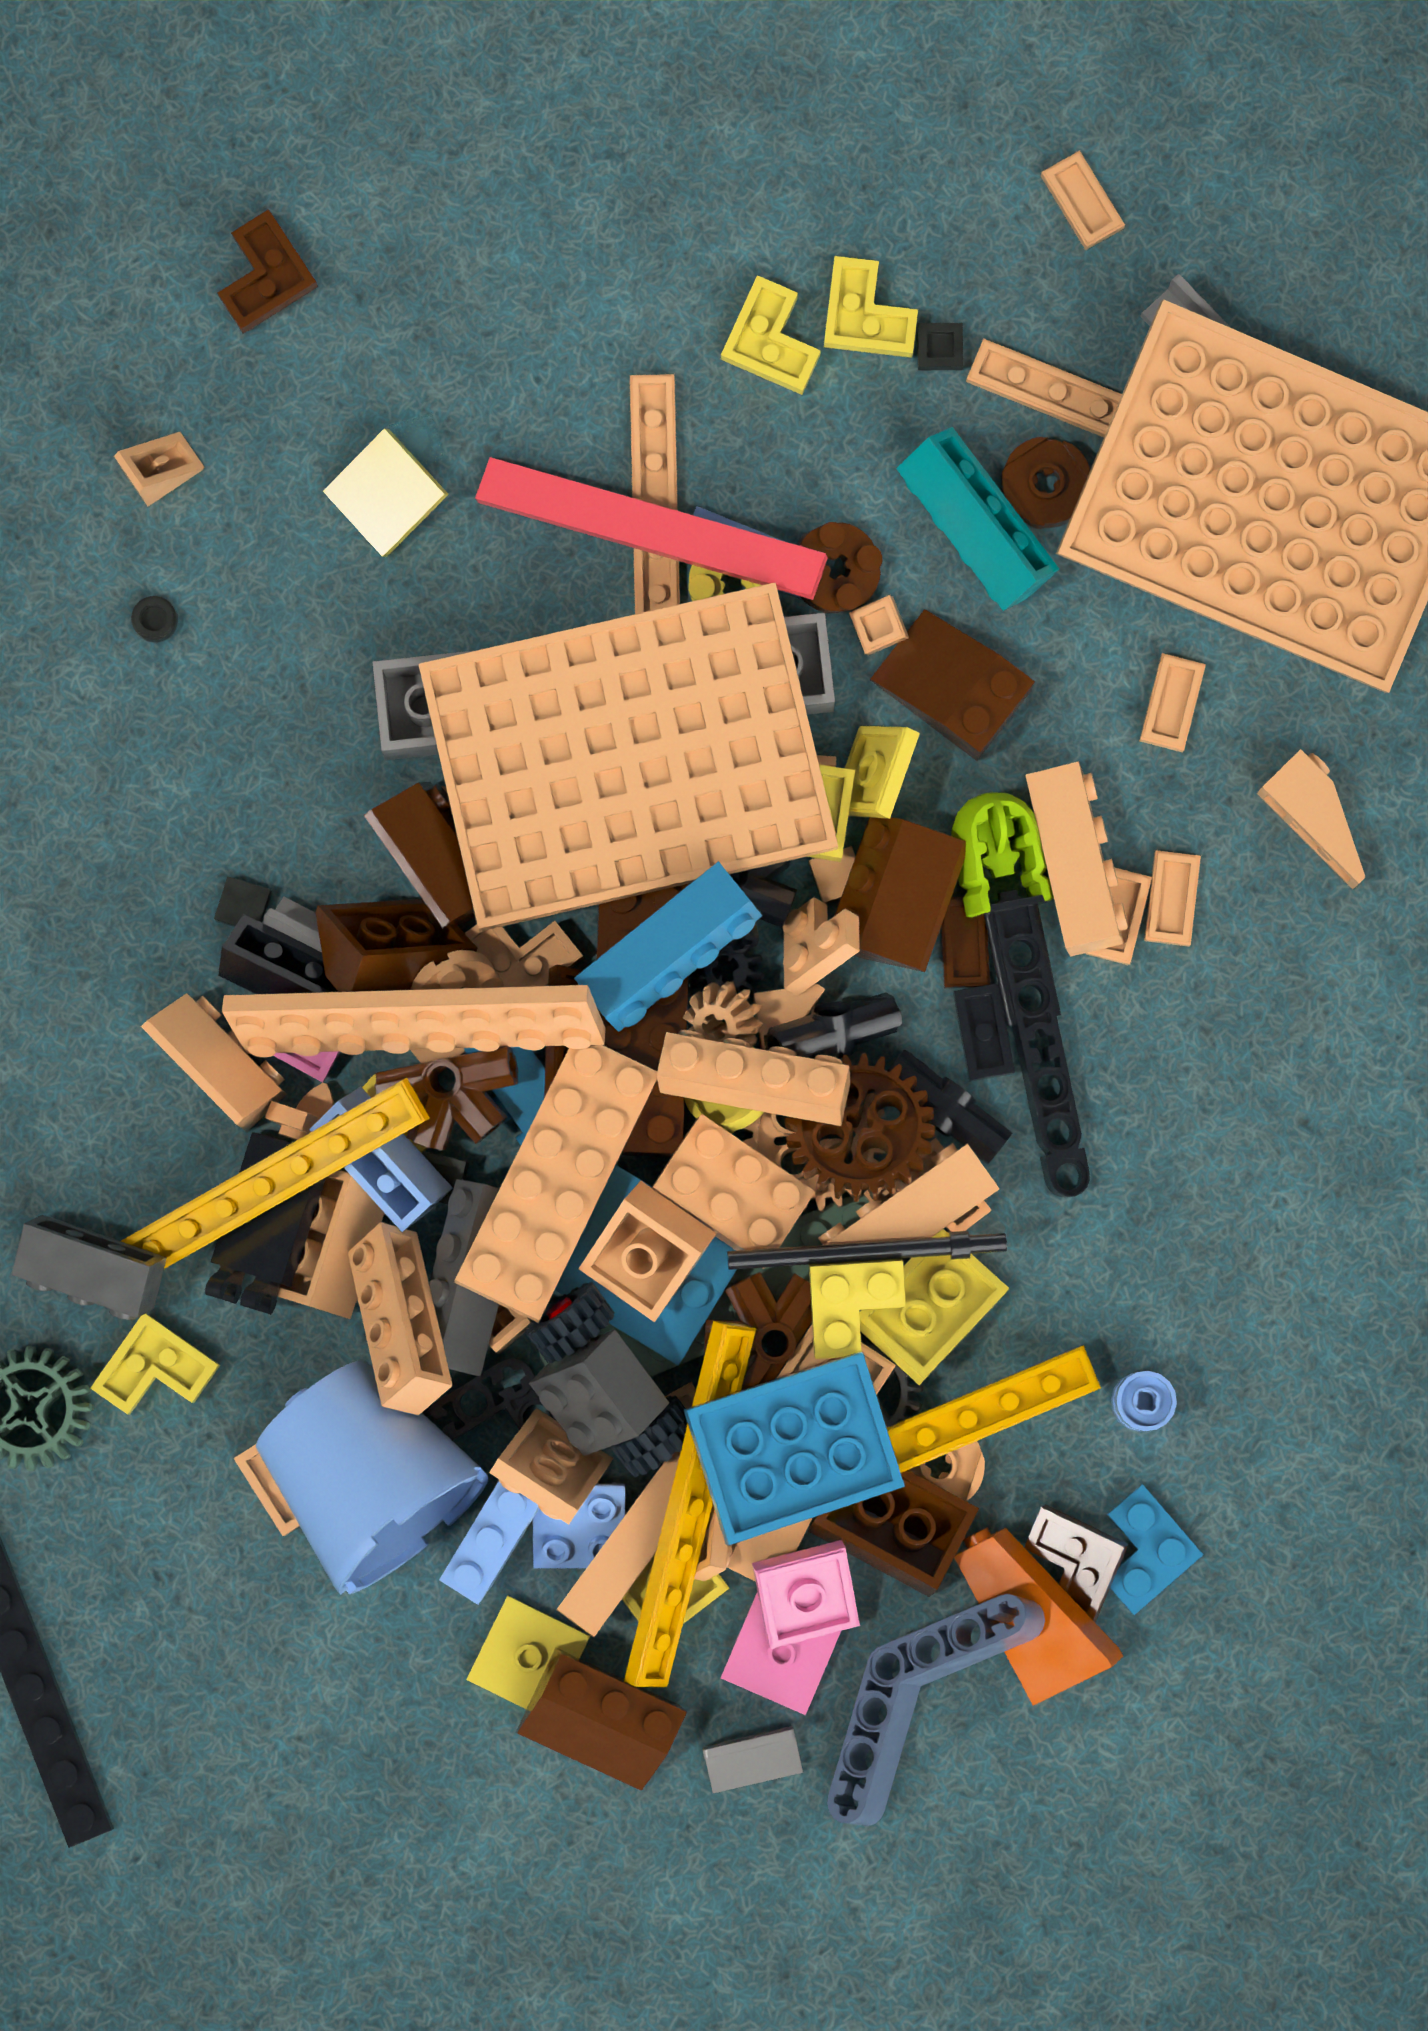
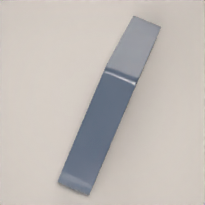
[827,1594,1045,1826]

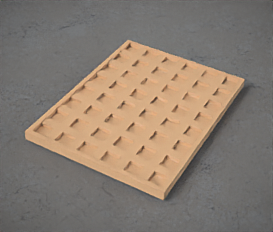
[418,582,838,932]

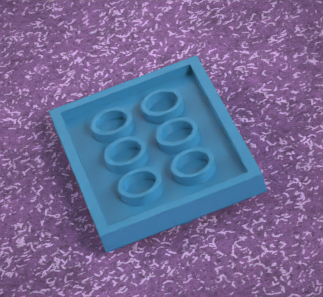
[555,1165,737,1366]
[684,1352,905,1545]

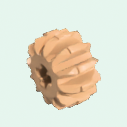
[683,981,764,1048]

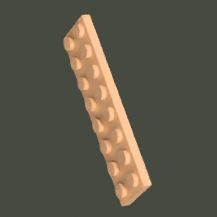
[222,985,606,1057]

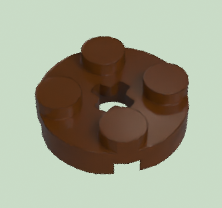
[1001,437,1090,529]
[796,522,883,613]

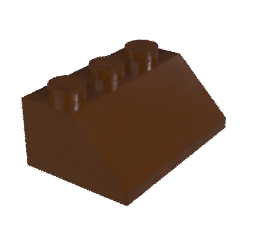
[364,782,475,928]
[835,817,966,972]
[315,899,478,992]
[808,1470,979,1597]
[516,1647,687,1791]

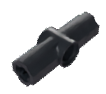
[764,992,902,1059]
[887,1049,1013,1164]

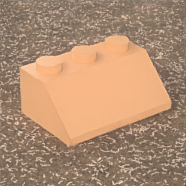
[141,993,286,1132]
[277,1170,385,1319]

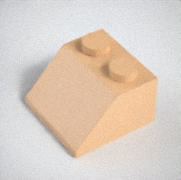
[579,1180,717,1322]

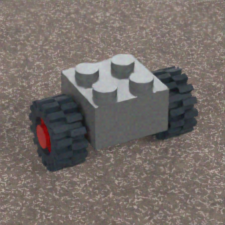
[525,1282,688,1477]

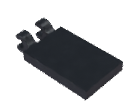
[205,1132,326,1315]

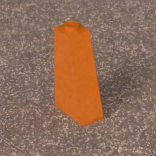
[954,1527,1123,1706]

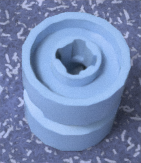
[1111,1371,1177,1432]

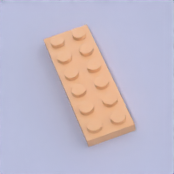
[454,1045,657,1323]

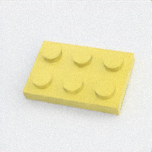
[859,1229,1009,1385]

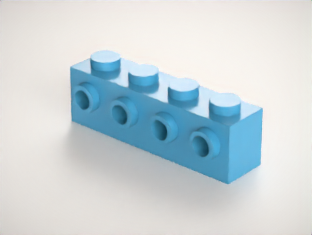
[574,861,762,1032]

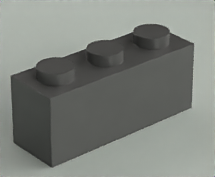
[12,1215,167,1320]

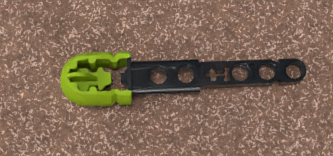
[951,792,1090,1197]

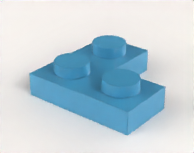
[1107,1484,1203,1615]

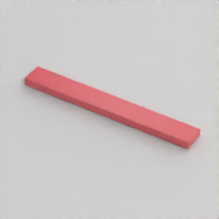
[475,457,828,600]

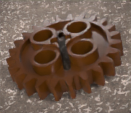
[785,1053,935,1202]

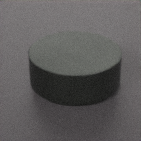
[131,596,178,643]

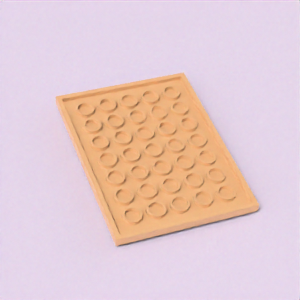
[1056,299,1428,693]

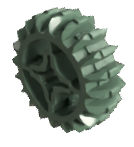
[0,1346,94,1471]

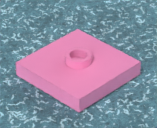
[752,1540,860,1649]
[721,1592,841,1715]

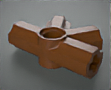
[375,1046,519,1150]
[704,1271,812,1391]

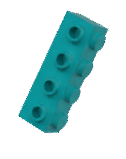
[896,427,1060,611]

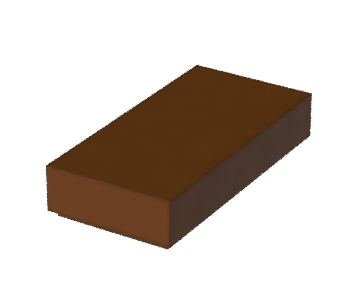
[941,896,990,989]

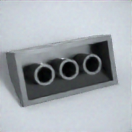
[429,1179,499,1377]

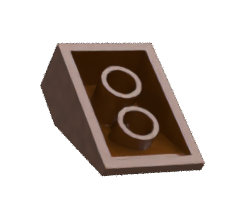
[870,609,1035,761]

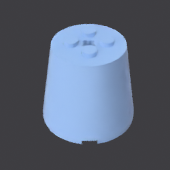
[256,1360,488,1595]

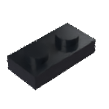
[953,983,1015,1082]

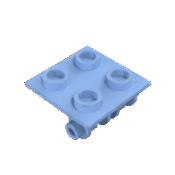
[533,1482,626,1568]

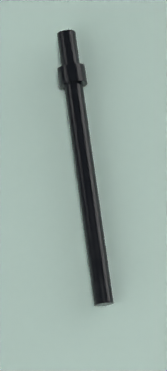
[727,1231,1007,1270]

